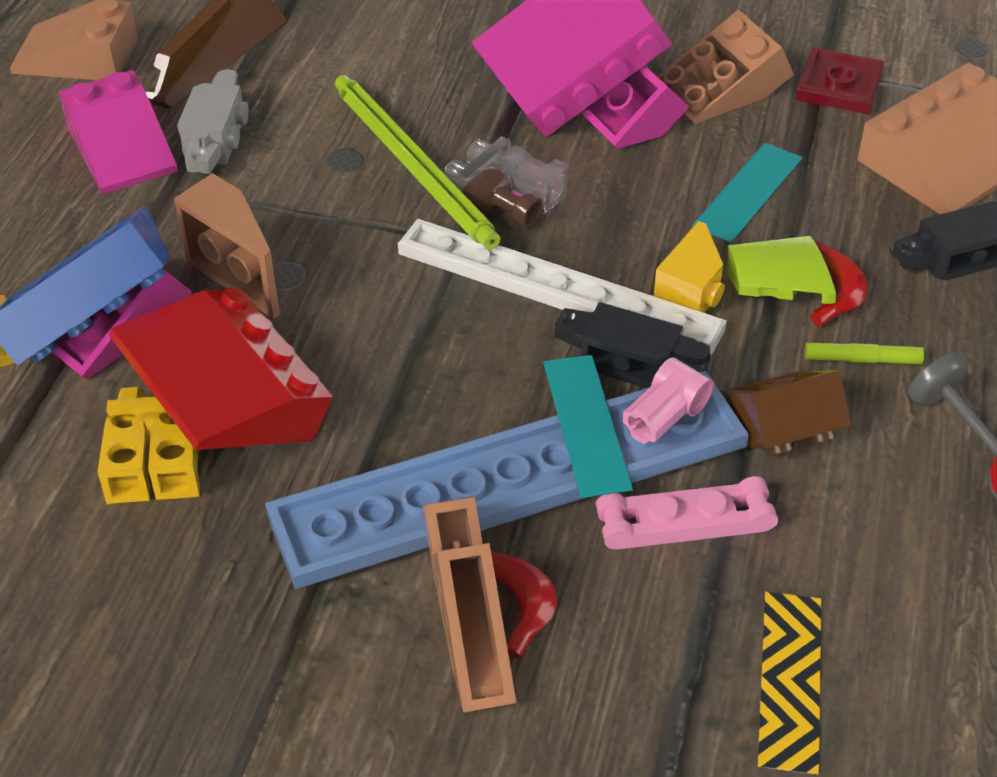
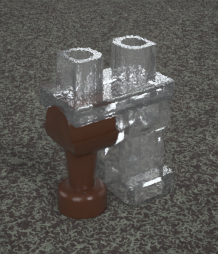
[444,136,568,229]

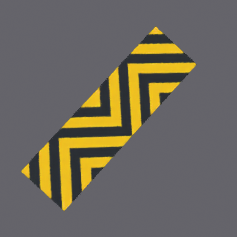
[758,592,821,775]

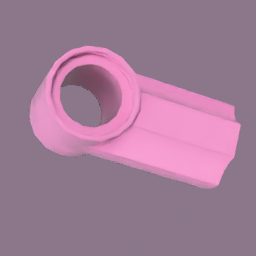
[623,357,714,444]

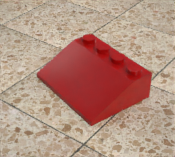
[109,288,333,450]

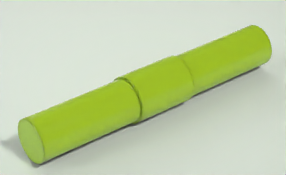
[804,342,924,365]

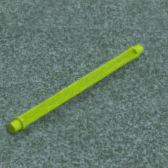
[335,75,500,250]

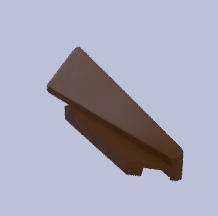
[146,0,286,108]

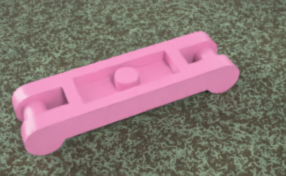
[595,476,778,549]

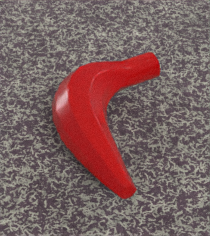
[810,240,868,327]
[491,551,557,659]

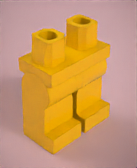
[97,387,200,504]

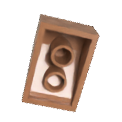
[10,0,139,80]
[174,173,280,319]

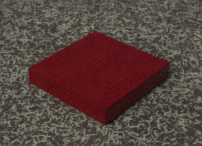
[795,47,885,115]

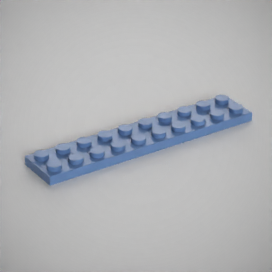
[265,371,749,589]

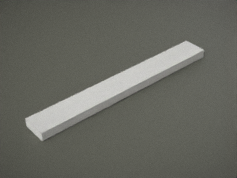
[398,219,726,357]

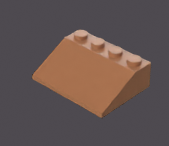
[857,63,997,214]

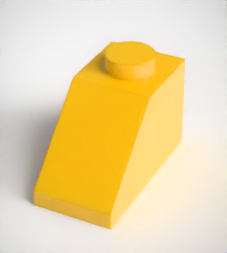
[654,221,725,313]

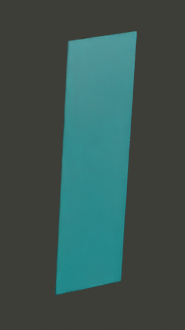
[692,143,803,243]
[543,355,633,498]

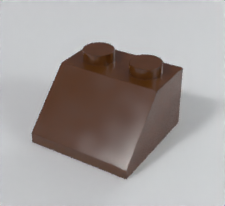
[720,370,851,455]

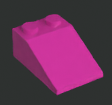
[58,70,178,195]
[52,268,193,379]

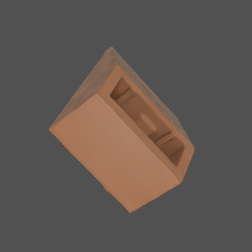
[657,9,794,124]

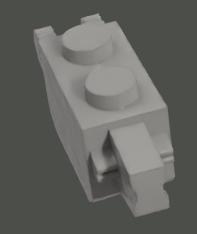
[177,69,249,174]

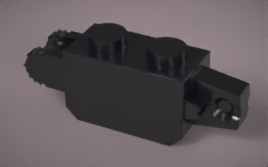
[892,200,997,281]
[554,302,711,388]

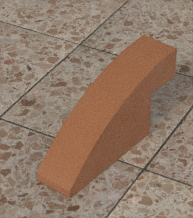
[422,497,516,713]

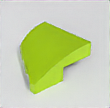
[727,236,836,304]

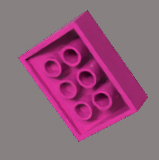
[472,0,673,137]

